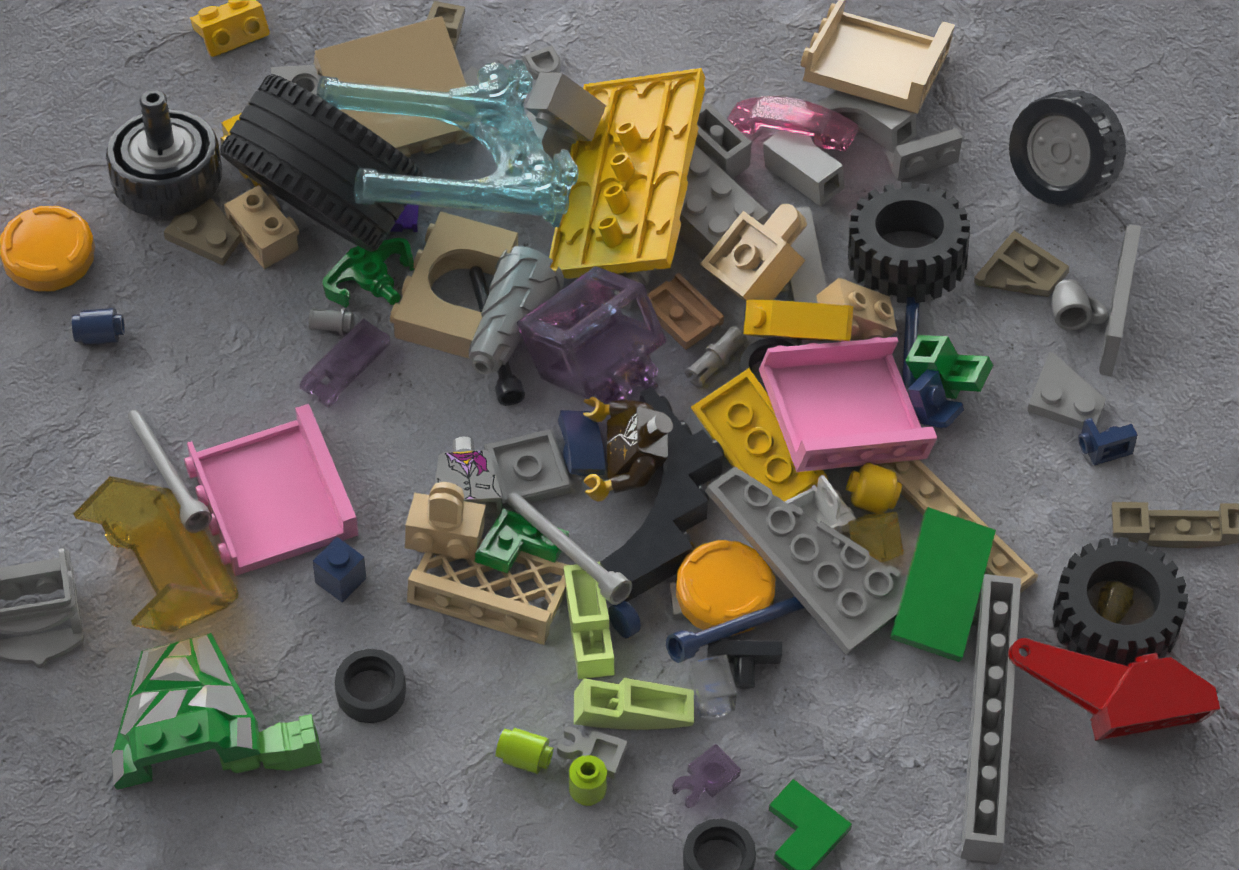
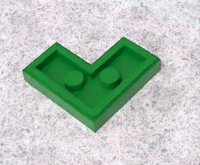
[474,508,570,574]
[769,779,852,870]

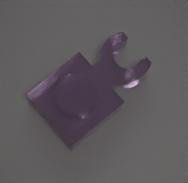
[672,744,741,808]

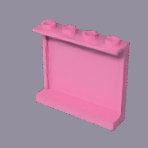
[759,337,937,472]
[184,404,358,576]

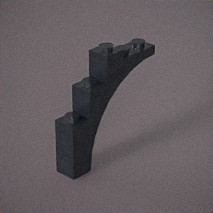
[600,386,724,602]

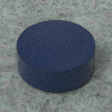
[608,601,641,639]

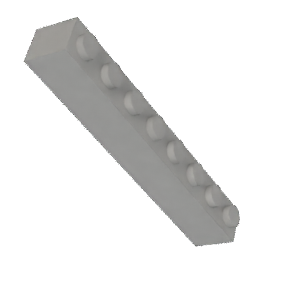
[961,574,1021,863]

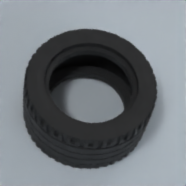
[220,74,423,252]

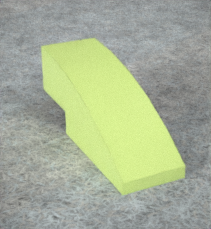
[564,562,614,679]
[574,678,694,730]

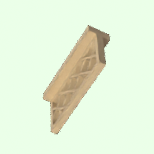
[407,538,567,645]

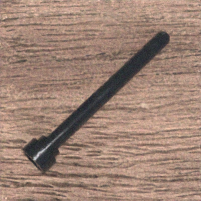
[469,266,525,406]

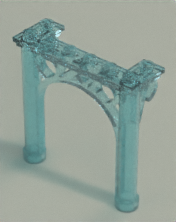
[317,60,578,228]

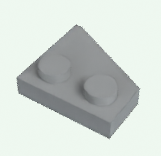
[1027,352,1106,430]

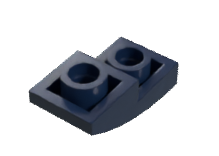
[558,410,606,476]

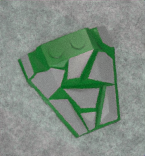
[112,633,260,790]

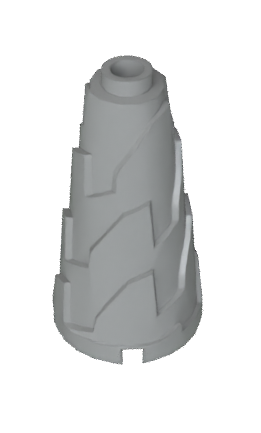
[469,246,564,374]

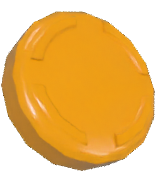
[0,206,95,291]
[676,540,776,636]

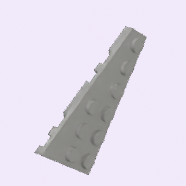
[705,467,906,655]

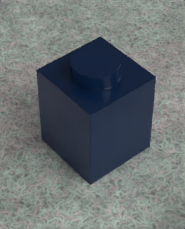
[313,537,366,603]

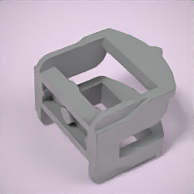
[0,548,84,668]

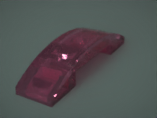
[727,96,859,152]

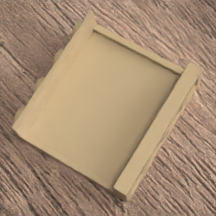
[801,0,955,114]
[314,16,480,158]

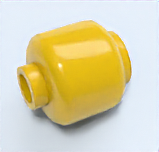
[846,463,902,514]

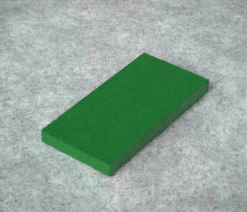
[890,507,996,662]

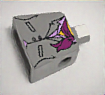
[435,437,502,517]

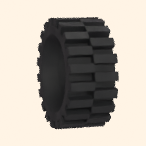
[848,182,970,303]
[1052,537,1188,666]

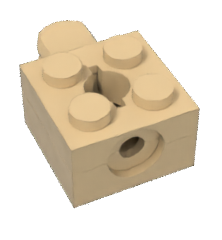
[700,204,807,302]

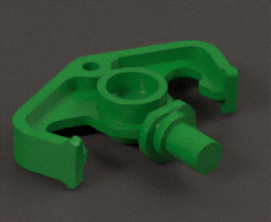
[322,238,415,308]

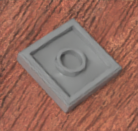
[484,429,572,509]

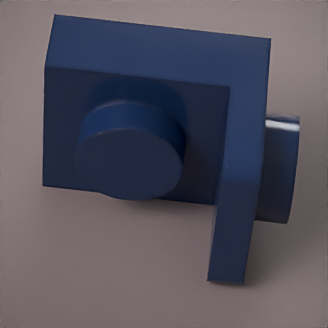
[908,369,964,428]
[1078,418,1138,466]

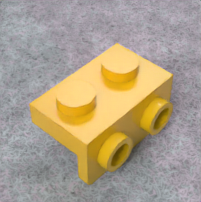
[190,0,270,57]

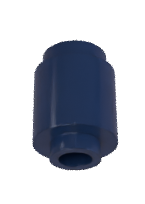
[72,308,125,345]

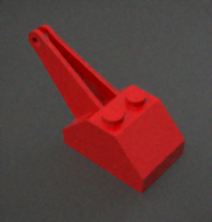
[1008,638,1220,741]

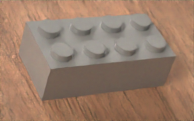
[678,145,768,260]

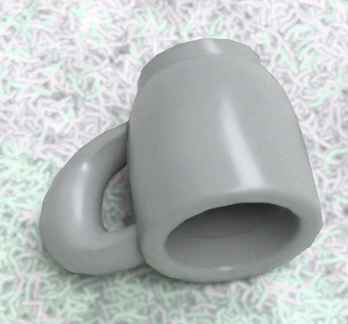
[1052,279,1108,331]

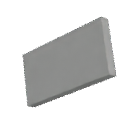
[1099,224,1141,377]

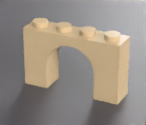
[390,211,518,359]

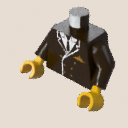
[583,396,673,502]

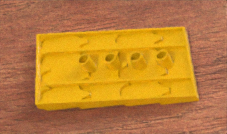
[549,68,706,279]

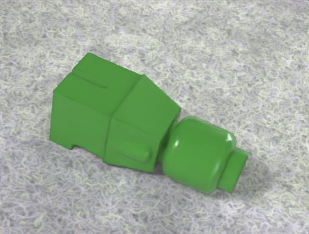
[219,714,323,773]

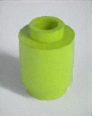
[495,728,554,774]
[569,755,607,806]

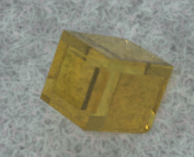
[848,512,904,562]

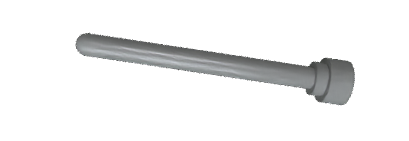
[128,409,212,533]
[507,493,632,605]

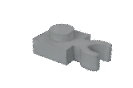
[557,727,628,779]

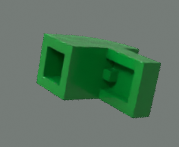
[905,335,994,399]

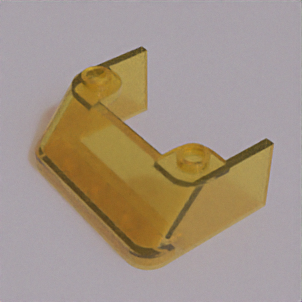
[73,476,239,632]

